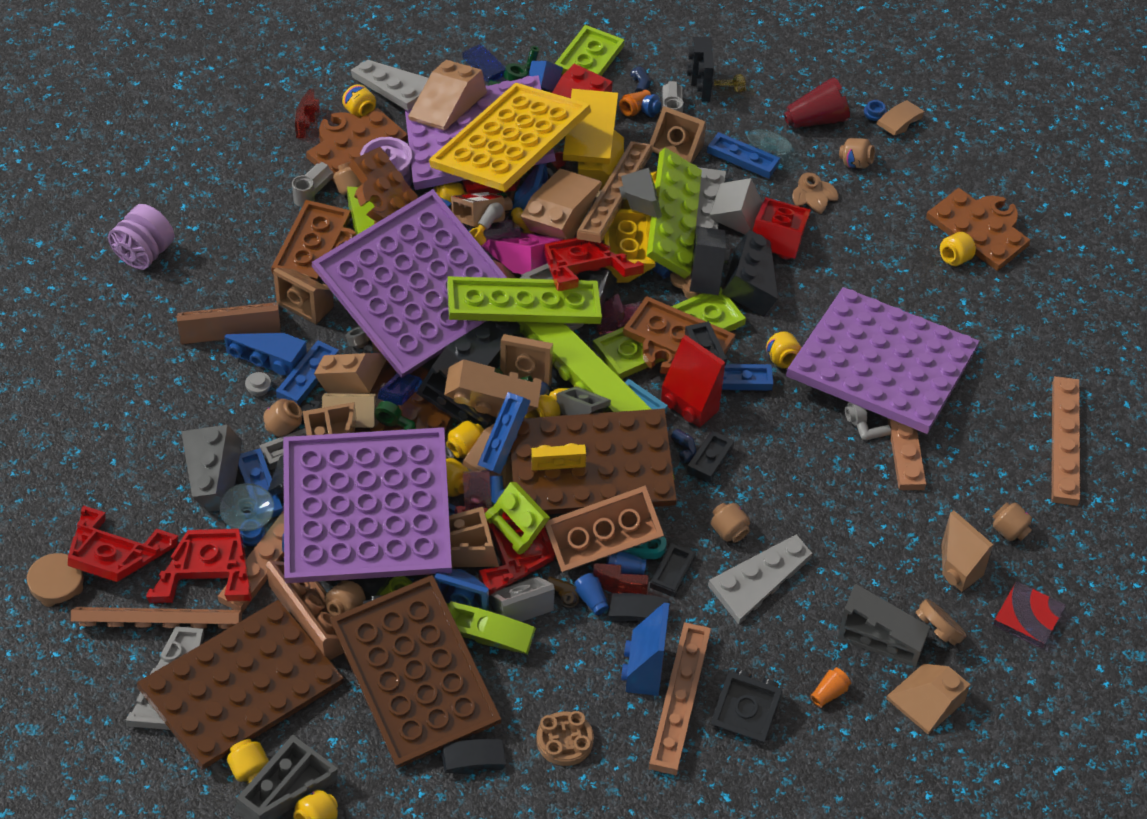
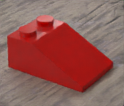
[552,63,613,137]
[753,197,811,259]
[661,335,725,428]

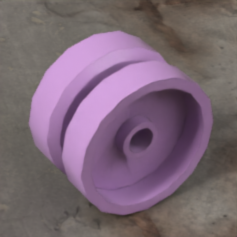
[360,137,413,186]

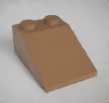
[408,60,487,131]
[521,168,602,240]

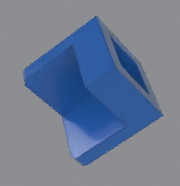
[529,61,563,92]

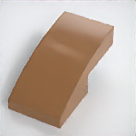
[877,100,925,136]

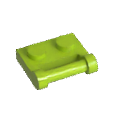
[485,482,550,554]

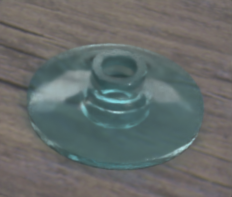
[747,129,792,155]
[220,483,274,531]

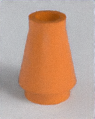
[619,90,651,116]
[810,667,851,708]

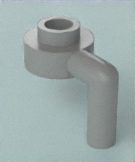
[845,402,891,440]

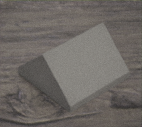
[709,178,763,235]
[489,576,555,622]

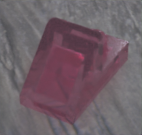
[596,294,641,335]
[462,470,491,510]

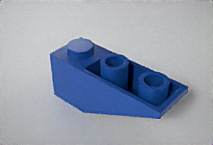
[224,333,307,376]

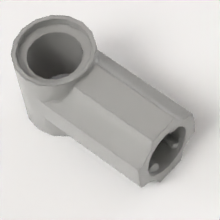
[662,81,683,113]
[292,162,333,207]

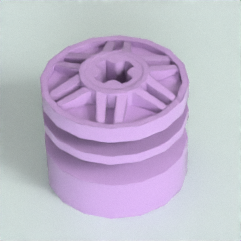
[108,204,175,270]

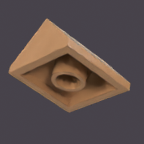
[650,106,706,163]

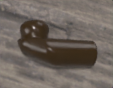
[547,577,579,608]

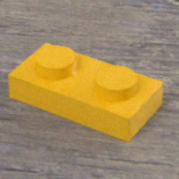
[531,443,586,471]

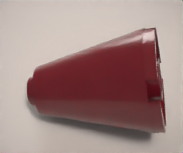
[784,77,850,128]

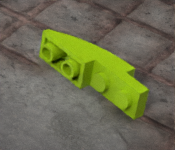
[446,601,536,654]

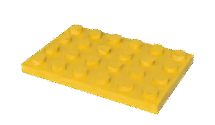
[429,83,591,192]

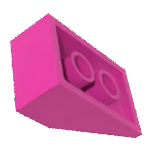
[481,230,563,274]

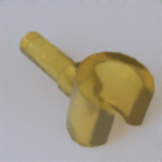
[714,74,746,92]

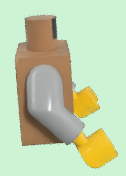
[451,192,513,246]

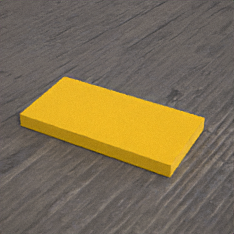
[563,89,618,164]

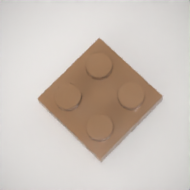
[500,334,553,387]

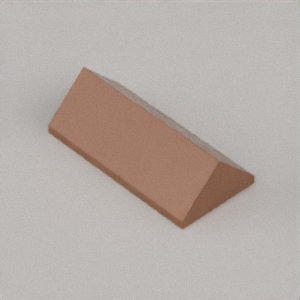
[176,302,281,344]
[545,485,664,573]
[266,560,344,661]

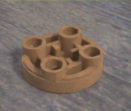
[27,553,84,607]
[916,599,967,646]
[537,711,594,766]

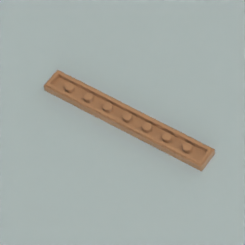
[577,141,653,243]

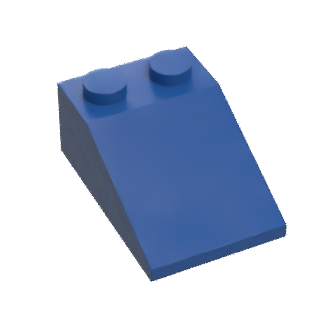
[621,603,669,696]

